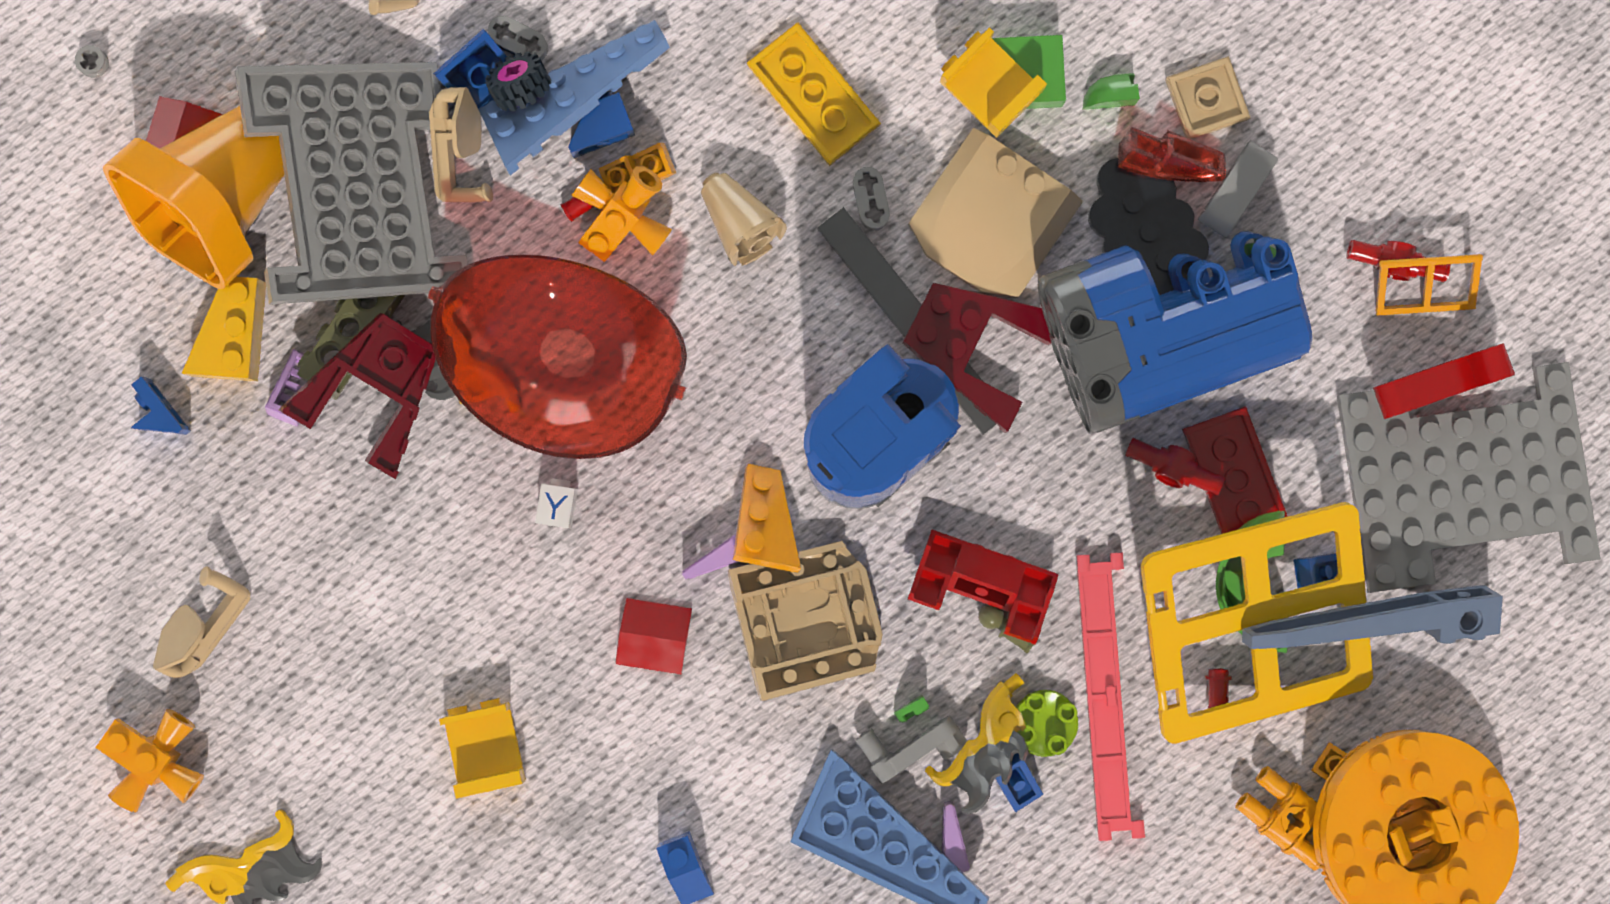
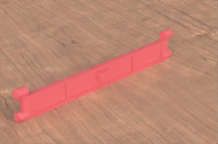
[1076,552,1145,841]

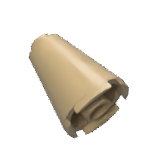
[701,173,787,266]

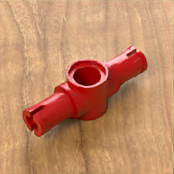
[1346,239,1451,282]
[1125,437,1226,496]

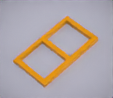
[1375,254,1483,316]

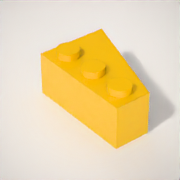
[181,277,266,382]

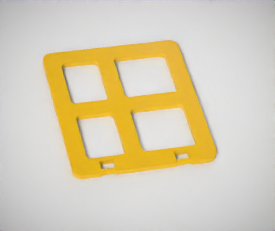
[1141,502,1373,744]

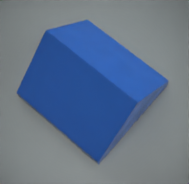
[433,29,507,115]

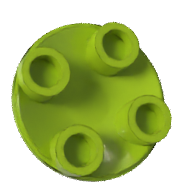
[1016,690,1078,757]

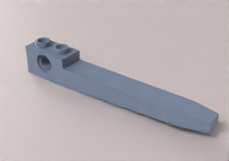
[1242,585,1503,649]

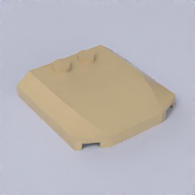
[908,128,1083,298]
[728,541,883,701]

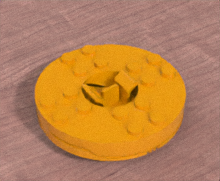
[1313,729,1519,904]

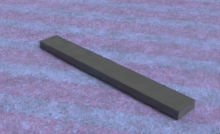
[817,207,996,435]

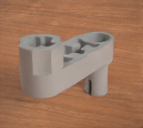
[855,715,967,784]

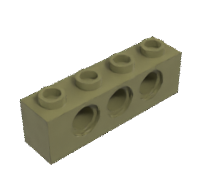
[297,295,405,400]

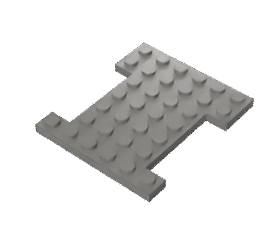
[235,62,471,305]
[1337,362,1601,593]

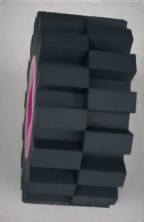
[485,52,551,111]

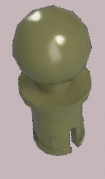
[978,604,1034,654]

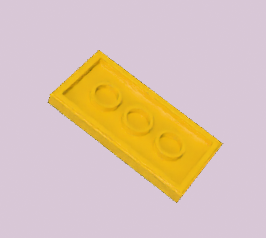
[746,22,881,166]

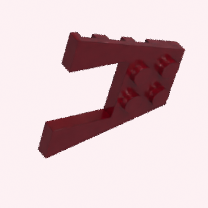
[902,283,1051,433]
[279,313,439,480]

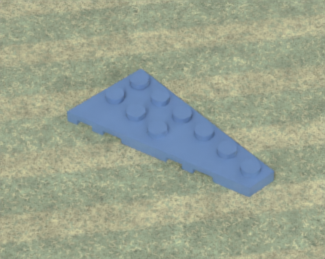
[478,20,670,176]
[790,749,990,904]

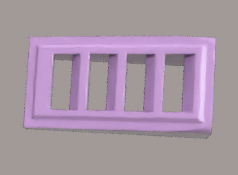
[265,349,304,426]
[682,535,740,579]
[942,801,970,872]

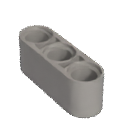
[1197,140,1278,238]

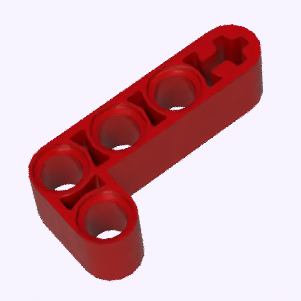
[1373,343,1515,419]

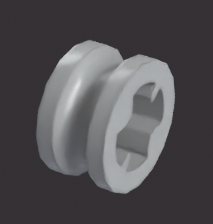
[75,45,109,78]

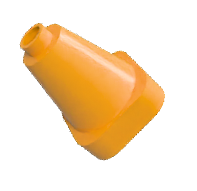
[103,105,284,289]

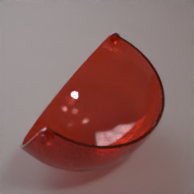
[428,254,687,459]

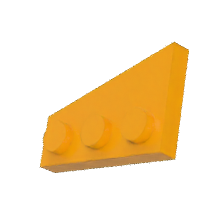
[732,464,801,573]

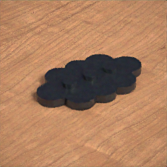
[1088,158,1209,295]

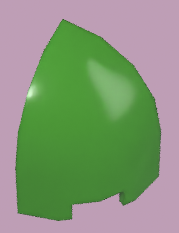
[1082,73,1140,110]

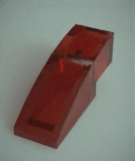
[1118,127,1226,182]

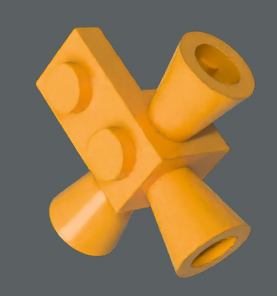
[571,166,672,262]
[95,709,204,813]

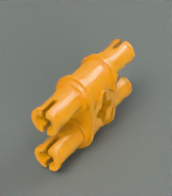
[1235,766,1321,871]

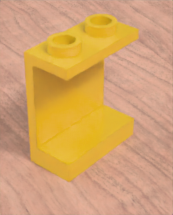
[940,27,1047,138]
[439,698,526,799]

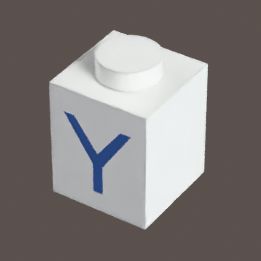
[535,478,578,529]

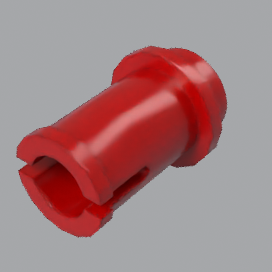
[560,197,599,222]
[1205,668,1232,708]

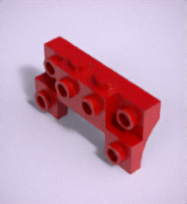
[908,529,1059,645]

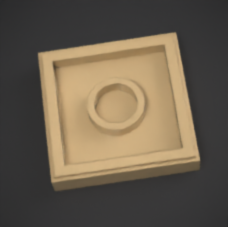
[1165,56,1250,141]

